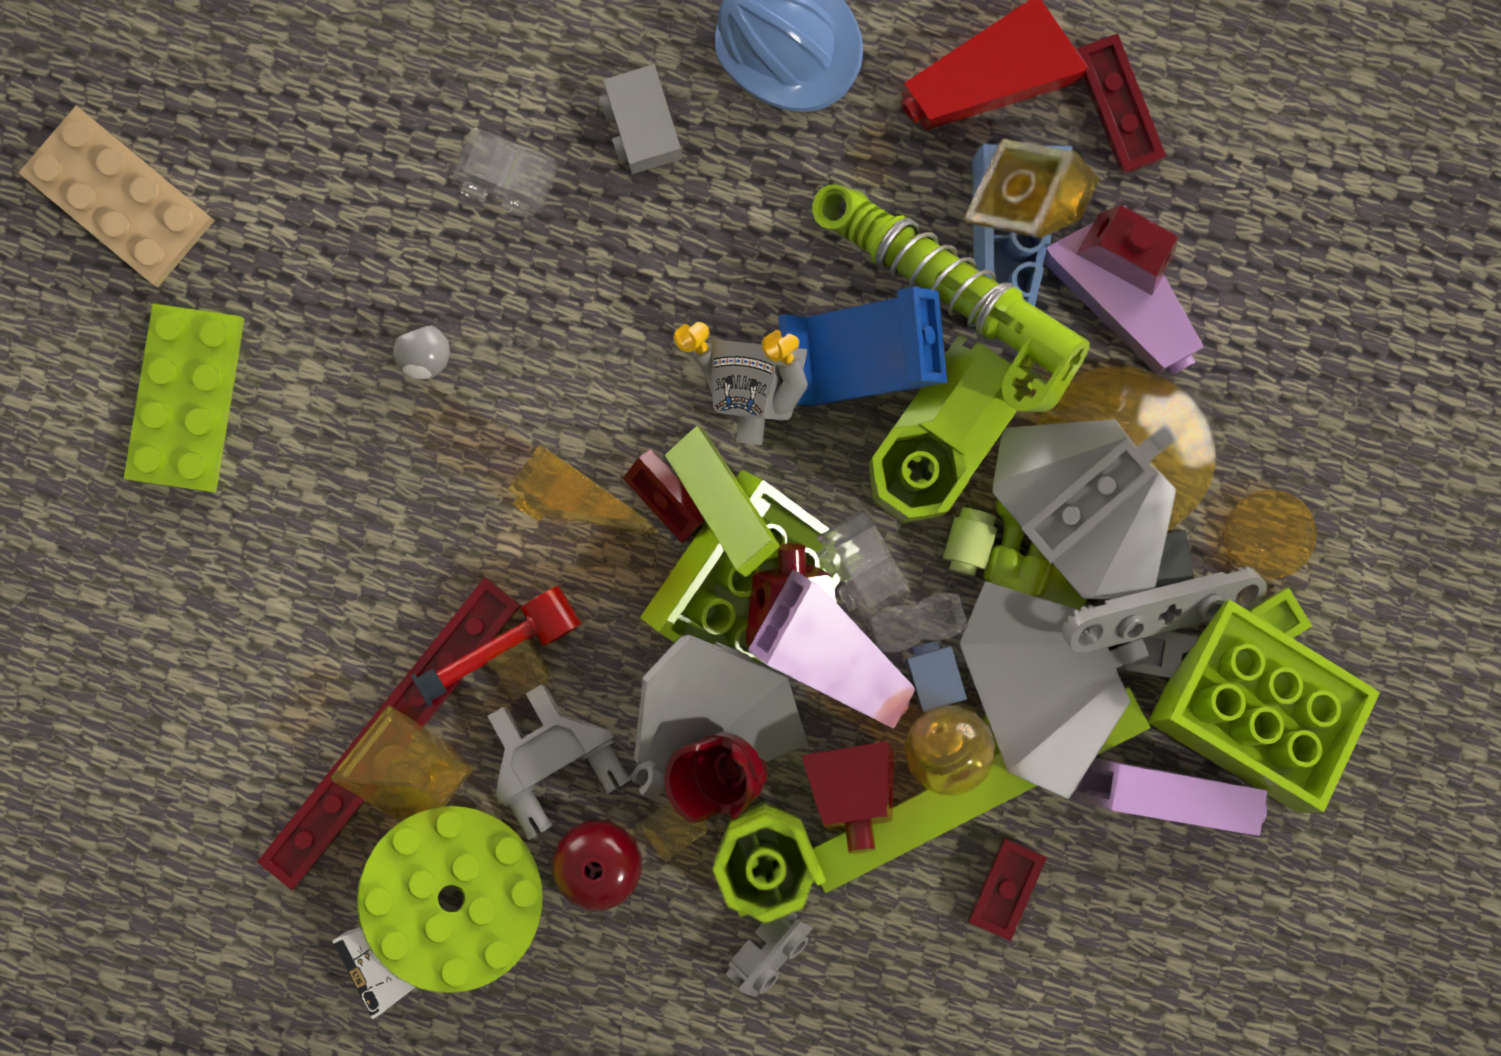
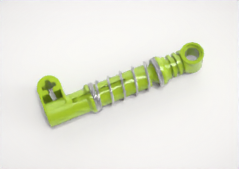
[812,184,1090,412]

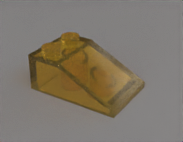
[508,444,657,536]

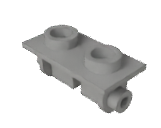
[726,912,813,997]

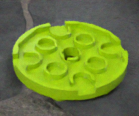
[357,806,543,993]

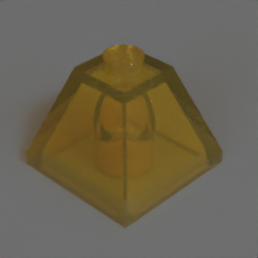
[963,139,1100,238]
[331,705,473,820]

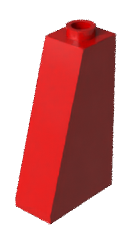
[900,0,1088,131]

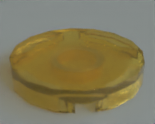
[1224,489,1317,579]

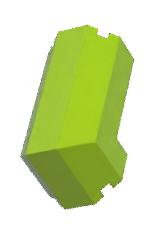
[868,334,1033,524]
[713,801,826,923]

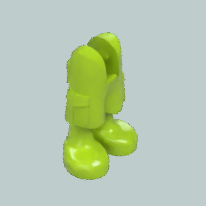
[983,500,1055,598]

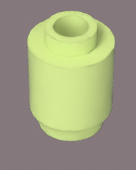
[943,507,998,577]

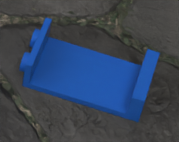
[778,287,947,407]

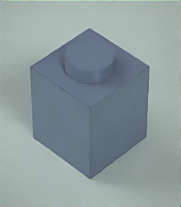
[905,640,967,712]

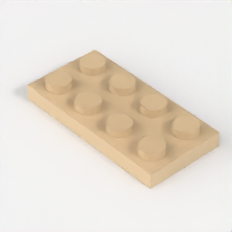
[18,106,215,288]

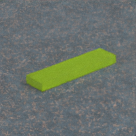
[665,426,780,577]

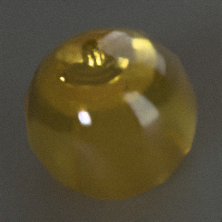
[904,705,995,796]

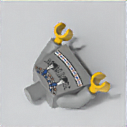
[673,322,808,445]

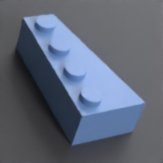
[972,144,1072,333]

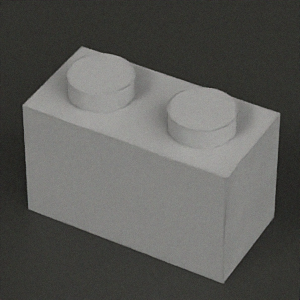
[599,64,682,174]

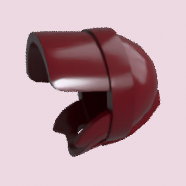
[664,732,768,823]

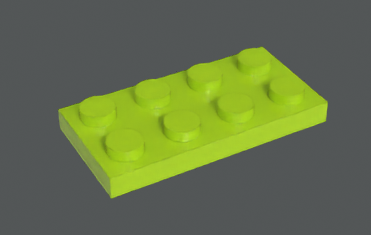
[124,304,244,493]

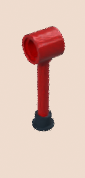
[411,585,582,707]

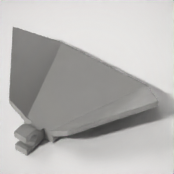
[993,419,1178,599]
[959,582,1149,799]
[630,634,809,800]

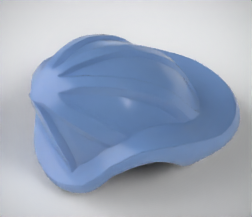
[715,0,863,112]

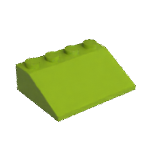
[640,469,860,671]
[1148,599,1380,813]

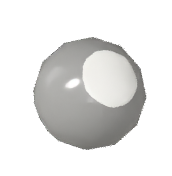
[393,325,450,379]

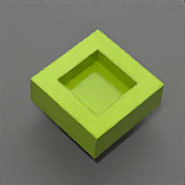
[1248,588,1312,638]

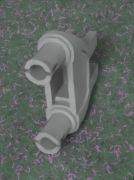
[487,684,631,840]

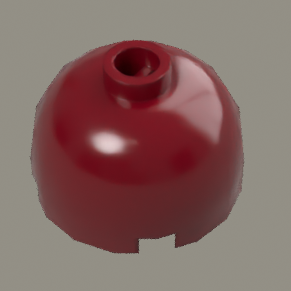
[553,820,642,911]

